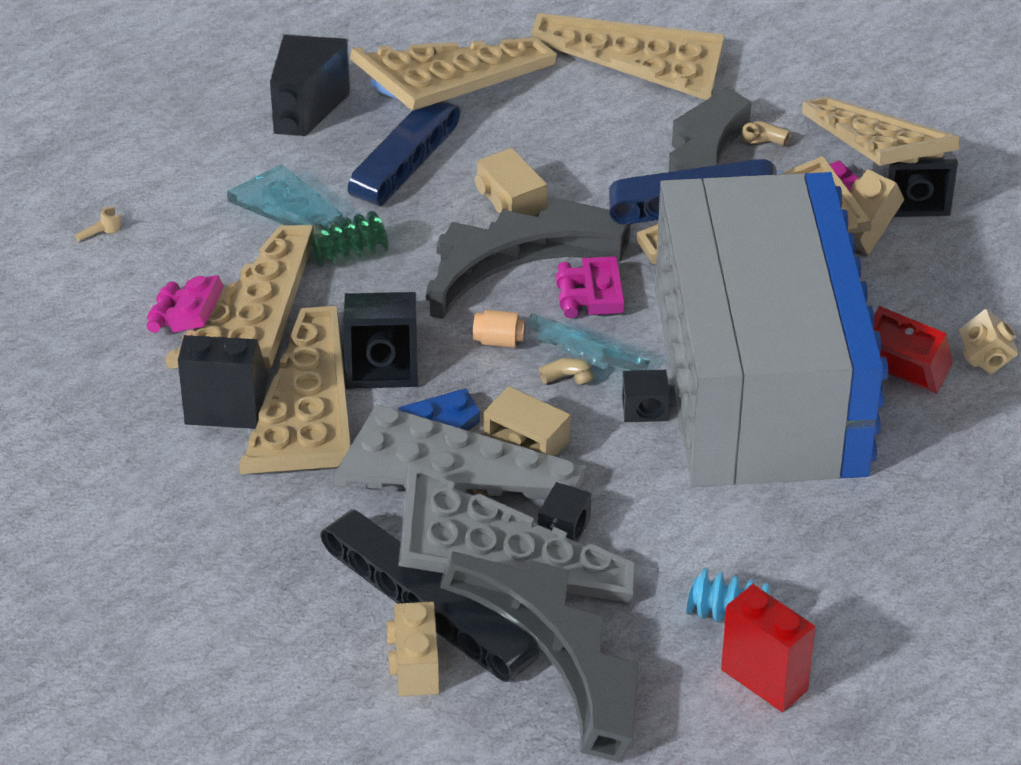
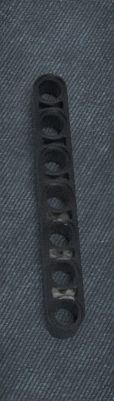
[320,509,540,682]

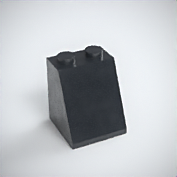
[270,34,350,136]
[872,151,958,217]
[343,292,418,388]
[178,335,268,429]

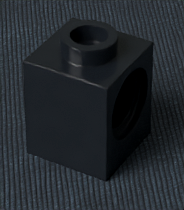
[622,369,676,422]
[538,482,591,542]

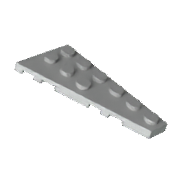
[333,404,586,499]
[399,463,634,603]

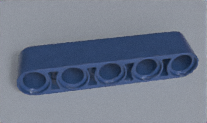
[347,101,460,206]
[609,159,777,224]

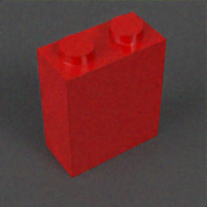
[721,584,816,713]

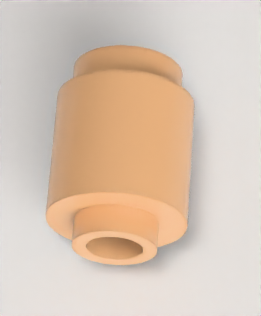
[473,310,526,348]

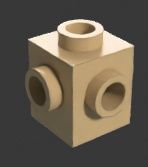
[958,309,1019,375]

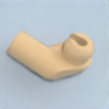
[741,121,791,147]
[538,357,594,385]

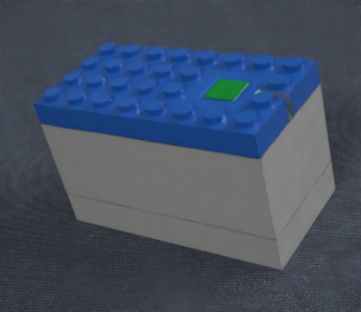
[655,172,888,487]

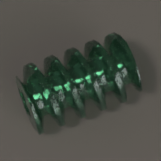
[312,211,388,268]

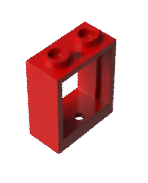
[873,306,953,394]

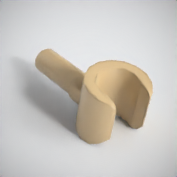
[75,206,121,242]

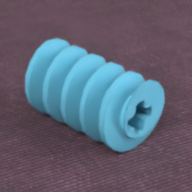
[686,568,773,622]

